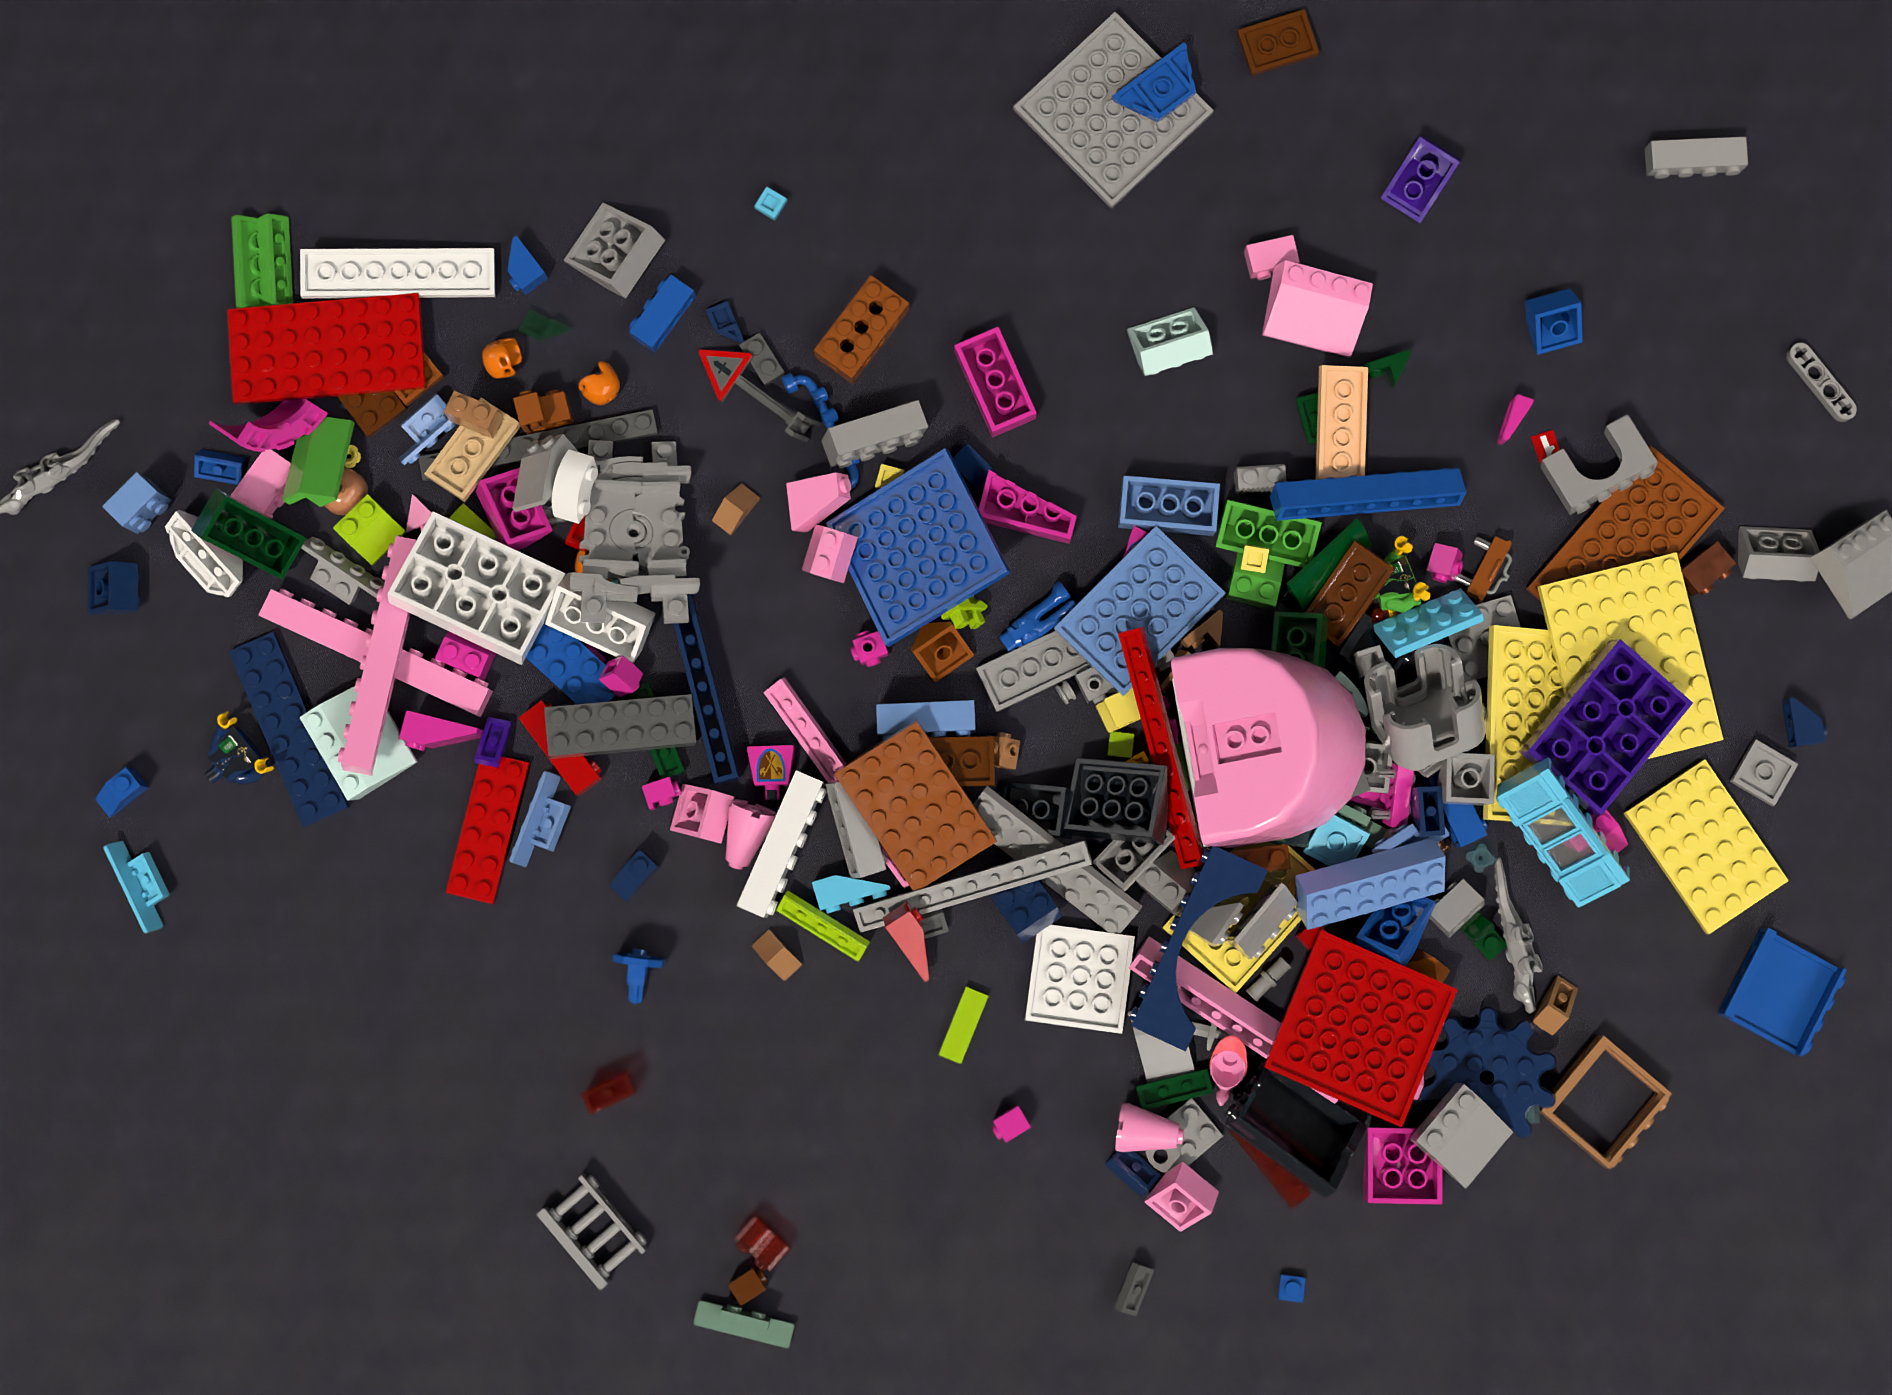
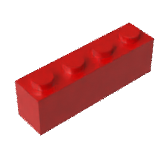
[519,700,602,796]

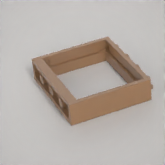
[1536,1035,1672,1169]

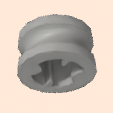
[1055,680,1076,705]

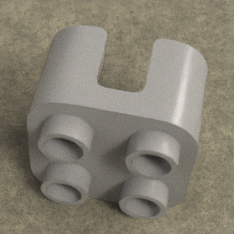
[1364,644,1485,771]

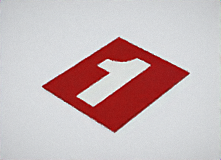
[1531,430,1560,464]

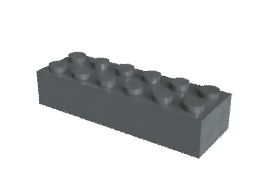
[544,694,696,759]

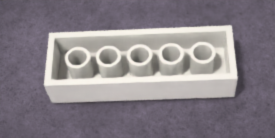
[737,770,827,918]

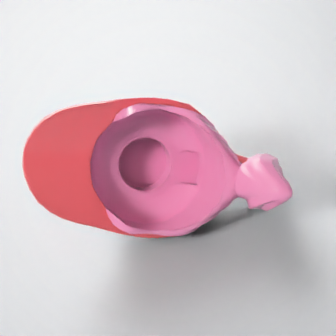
[1210,1035,1247,1106]

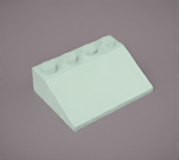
[299,686,418,801]

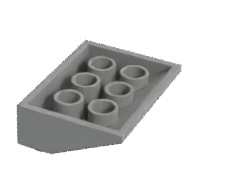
[1810,510,1892,619]

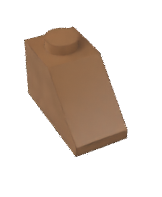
[1532,976,1578,1035]

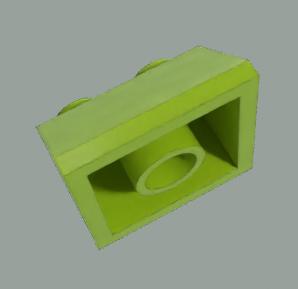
[333,494,406,566]

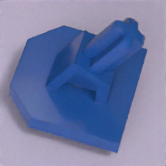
[612,948,666,1004]

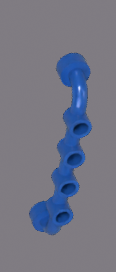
[781,373,860,489]

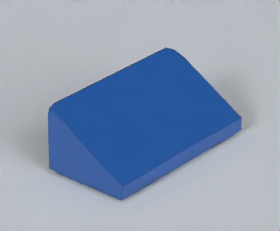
[194,450,247,485]

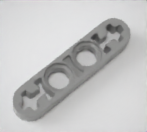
[1786,343,1857,422]

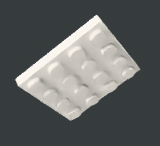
[1025,925,1135,1034]

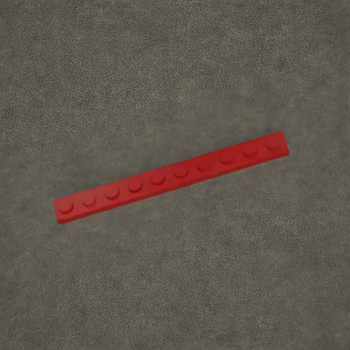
[1118,626,1204,869]

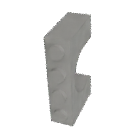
[1540,414,1658,515]

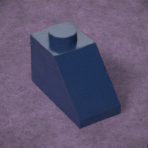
[1782,698,1827,748]
[1410,786,1445,837]
[609,850,660,902]

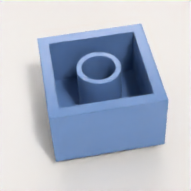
[102,472,172,534]

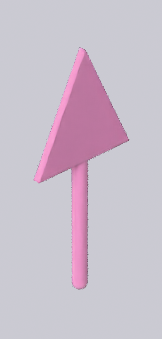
[406,494,432,533]

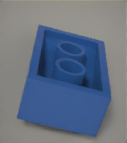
[1356,897,1436,967]

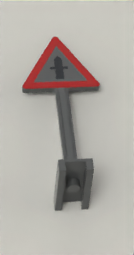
[699,350,821,443]

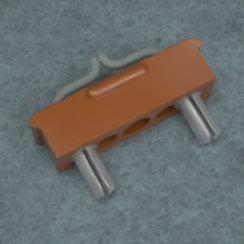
[1455,536,1512,603]

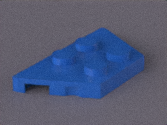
[1112,42,1196,122]

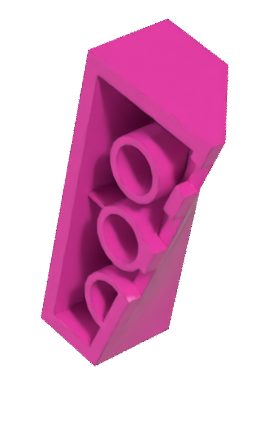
[979,470,1077,544]

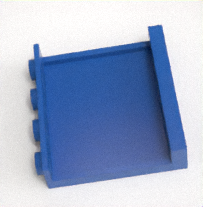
[1717,928,1847,1057]

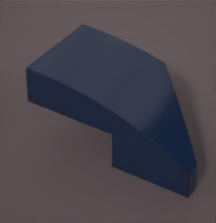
[706,301,744,343]

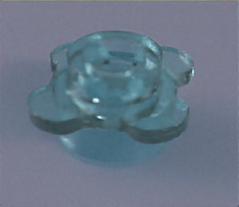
[1466,844,1495,873]

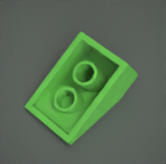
[1225,552,1285,610]

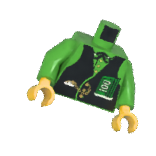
[1375,536,1430,613]

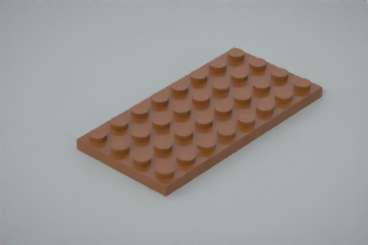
[1526,446,1725,602]

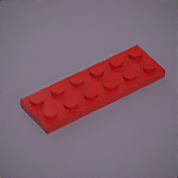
[445,756,530,904]

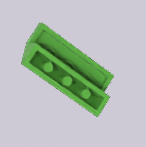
[231,213,293,308]
[282,417,354,507]

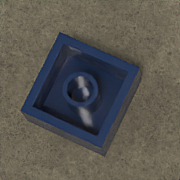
[991,880,1062,944]

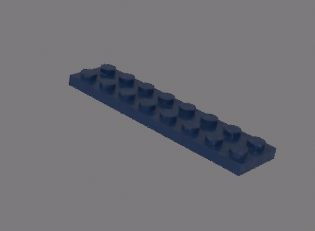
[229,632,350,827]

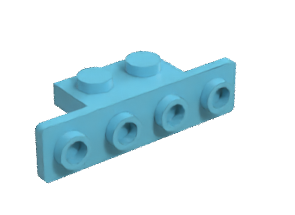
[103,841,170,933]

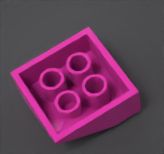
[1363,1127,1442,1204]

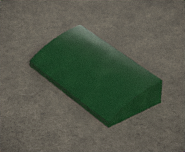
[1287,518,1372,612]

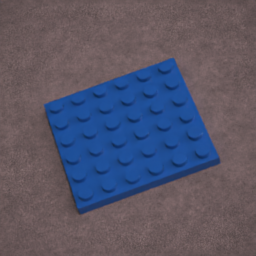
[826,448,1011,647]

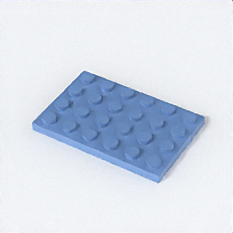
[1054,526,1226,697]

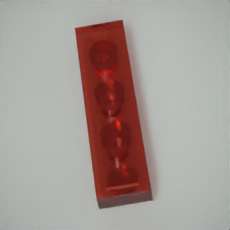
[1229,1130,1311,1210]

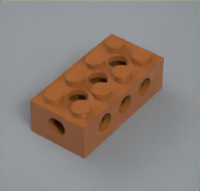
[814,275,910,384]

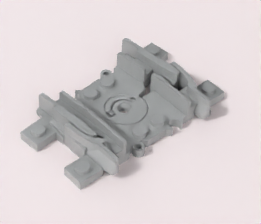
[570,440,700,624]

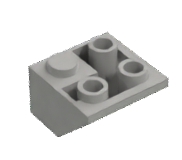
[1189,903,1244,946]

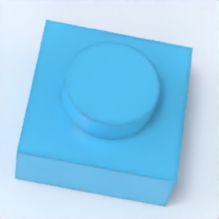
[754,187,787,221]

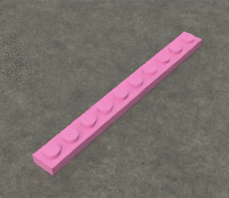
[764,677,909,888]

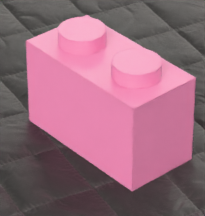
[1244,235,1300,280]

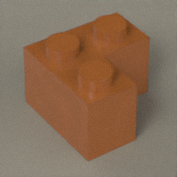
[513,390,574,435]

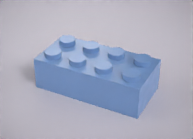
[1118,476,1220,536]
[876,700,975,740]

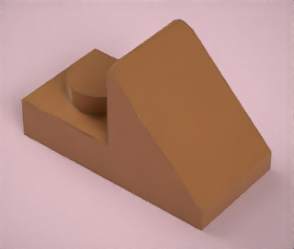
[1181,610,1223,650]

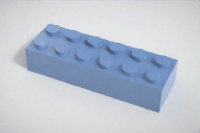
[1295,838,1445,930]

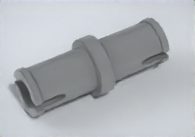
[1246,957,1291,1002]

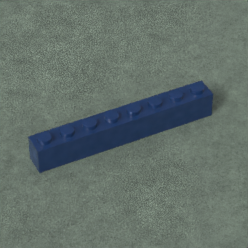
[673,594,740,785]

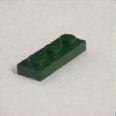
[1135,1069,1213,1110]

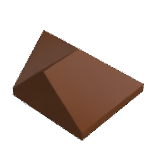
[911,622,974,682]

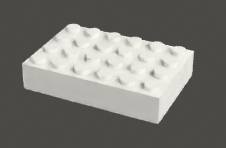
[387,512,565,665]

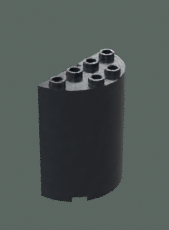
[1225,1060,1367,1198]

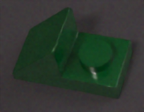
[1362,350,1411,388]
[1459,911,1507,961]

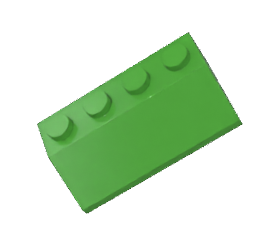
[1216,499,1322,568]

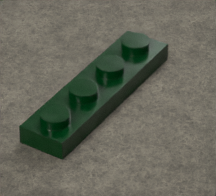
[627,682,685,779]

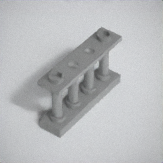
[536,1173,648,1290]

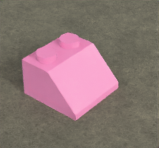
[802,524,858,583]
[670,784,734,843]
[1144,1162,1219,1232]

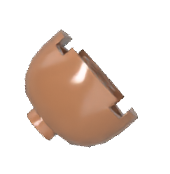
[324,468,369,515]

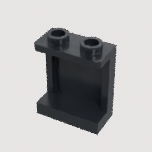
[1335,614,1413,681]

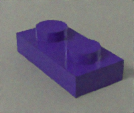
[474,717,512,768]

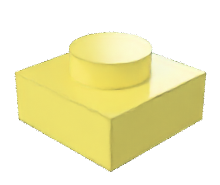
[875,464,904,489]
[1241,544,1269,573]

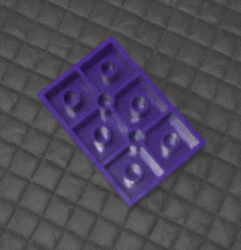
[1519,639,1693,815]

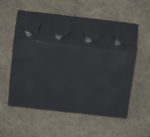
[1063,758,1168,845]

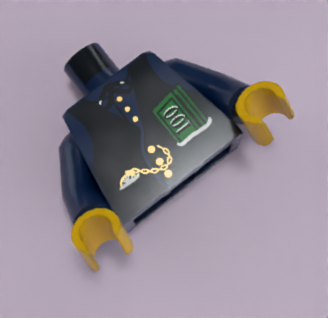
[204,711,274,784]

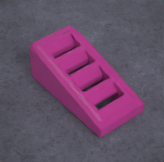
[1497,394,1534,445]

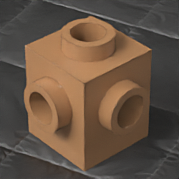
[986,732,1020,770]

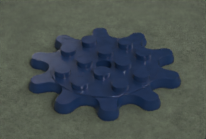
[1419,1006,1556,1139]

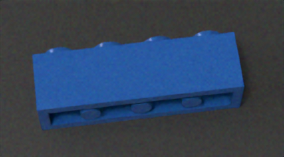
[1421,769,1487,848]

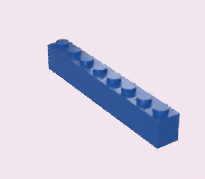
[1270,468,1467,521]

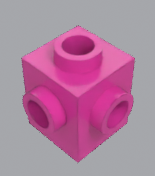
[850,631,888,667]

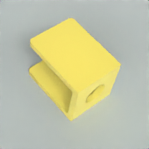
[1096,688,1141,733]

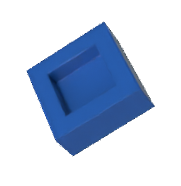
[1277,1274,1306,1303]

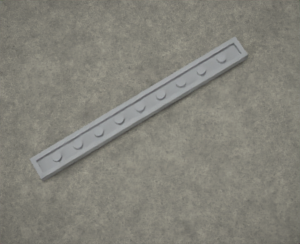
[853,840,1092,933]

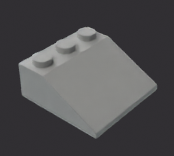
[564,203,665,299]
[1226,883,1298,959]
[1409,1082,1513,1189]

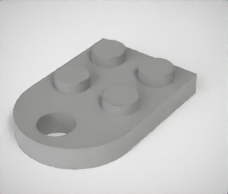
[1145,1098,1223,1173]

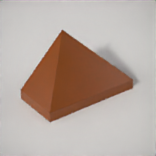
[1406,948,1450,983]

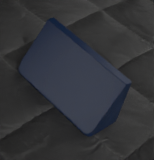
[953,443,1000,494]
[1105,1151,1161,1197]

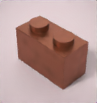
[1681,541,1736,597]

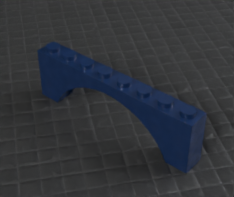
[1129,846,1268,1052]

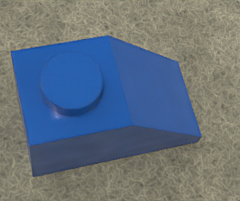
[507,236,548,296]
[95,767,149,818]

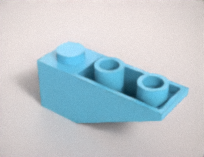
[812,875,891,914]

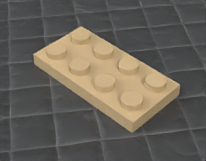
[424,398,521,502]

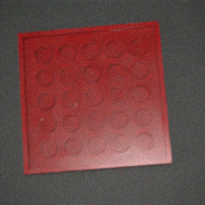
[1263,930,1458,1127]

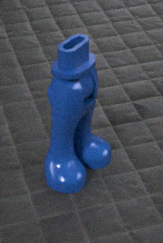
[999,581,1076,652]

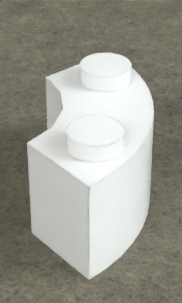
[552,449,598,524]

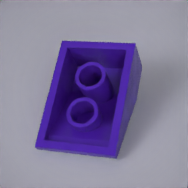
[1381,135,1463,223]

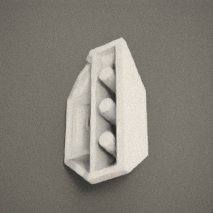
[165,510,243,597]

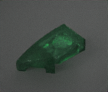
[519,309,570,342]

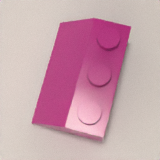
[476,468,552,551]

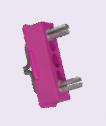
[1371,761,1416,827]

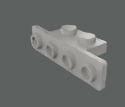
[301,537,384,605]

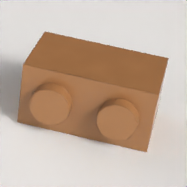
[444,391,503,439]

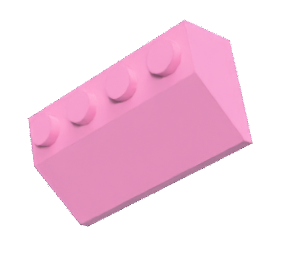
[230,449,291,518]

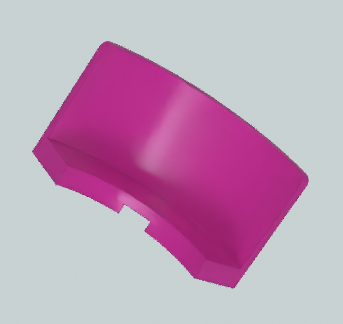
[208,399,328,452]

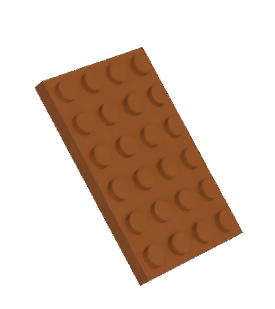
[834,719,997,891]

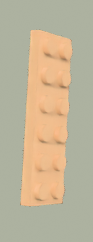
[1316,365,1368,480]

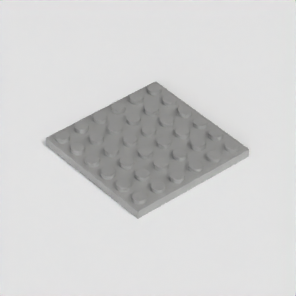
[1013,12,1214,209]

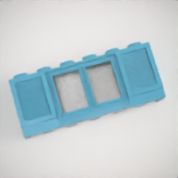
[1496,757,1630,908]

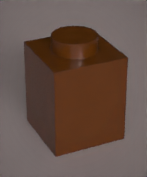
[728,1265,768,1306]

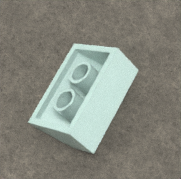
[1127,307,1213,376]

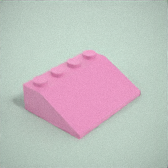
[1262,260,1373,358]

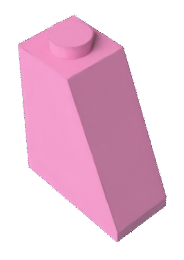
[786,472,851,533]

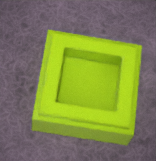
[1107,732,1134,759]

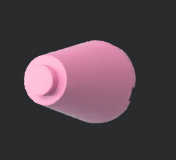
[725,799,776,870]
[1115,1103,1184,1152]

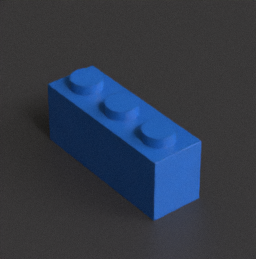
[629,275,696,353]

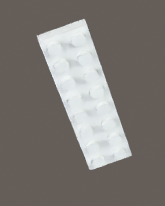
[300,248,495,298]

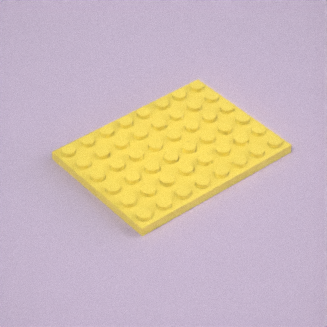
[1537,552,1723,759]

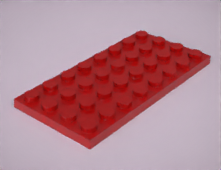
[227,293,426,405]

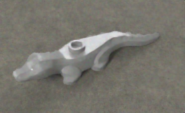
[0,419,120,515]
[1494,857,1543,1013]

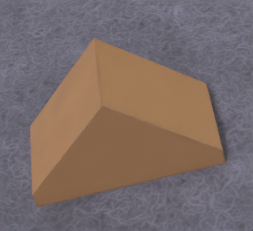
[712,483,760,535]
[752,929,802,981]

